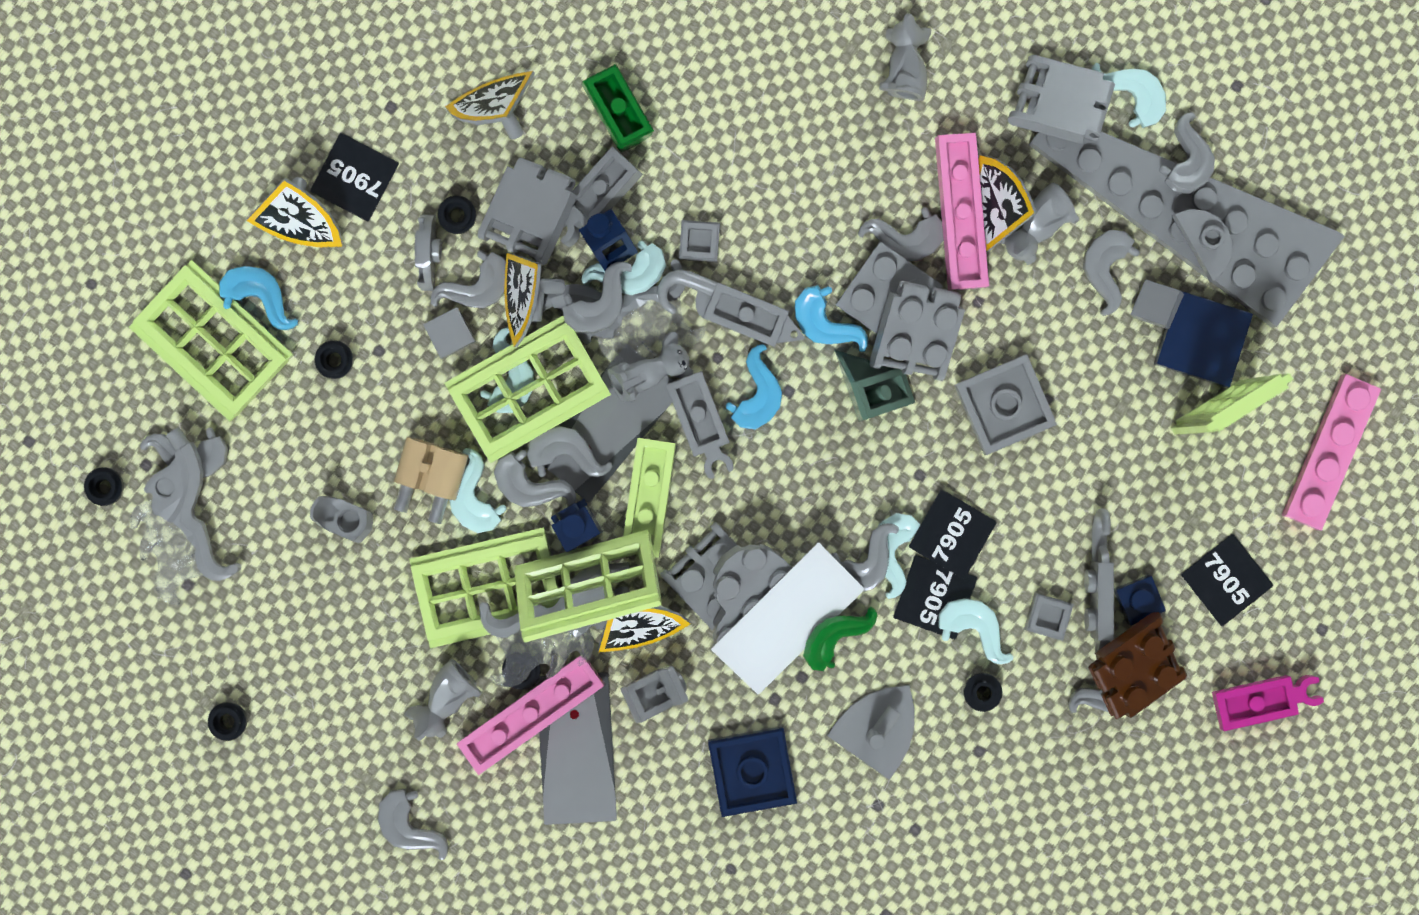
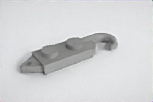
[657,269,805,347]
[1084,508,1114,660]

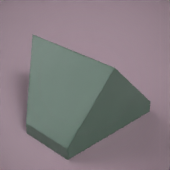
[835,350,915,422]

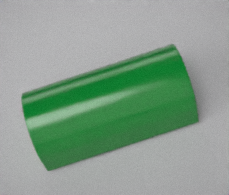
[581,64,654,152]

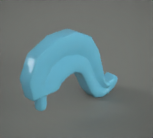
[219,266,298,330]
[795,285,868,352]
[726,344,782,430]

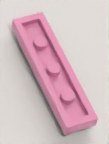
[935,133,989,291]
[1282,374,1381,531]
[457,653,605,775]

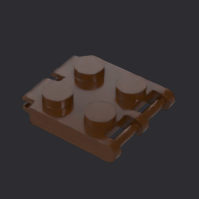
[1088,612,1187,719]

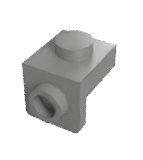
[620,666,688,723]

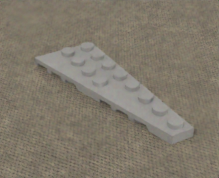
[1029,132,1345,328]

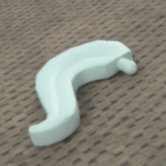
[1091,63,1166,128]
[581,241,666,295]
[480,327,535,413]
[449,448,506,533]
[878,513,920,599]
[938,598,1013,664]

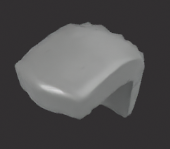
[310,496,373,543]

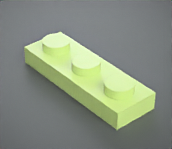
[623,438,676,558]

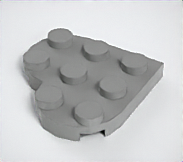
[713,543,793,646]

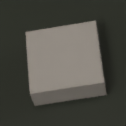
[679,220,720,262]
[1130,279,1184,329]
[423,307,476,359]
[1024,593,1074,641]

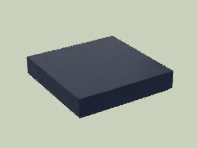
[1154,291,1253,388]
[708,726,797,817]

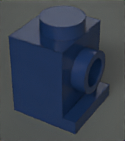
[579,209,638,271]
[551,499,603,552]

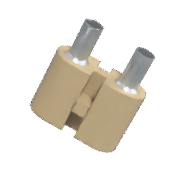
[394,437,469,524]

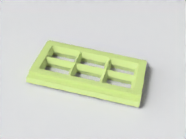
[129,260,294,422]
[444,316,611,463]
[1171,373,1293,435]
[409,527,559,648]
[514,530,662,643]

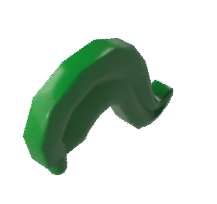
[803,607,878,671]

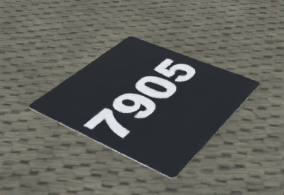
[310,133,399,222]
[909,489,997,579]
[1181,534,1273,626]
[893,555,978,640]

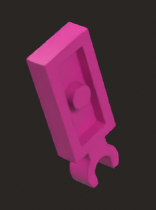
[1212,675,1324,731]

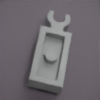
[560,146,643,247]
[666,371,733,479]

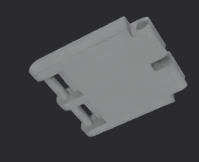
[1008,55,1115,144]
[478,157,577,265]
[870,281,965,381]
[660,521,737,630]

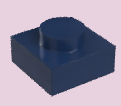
[1114,575,1166,626]

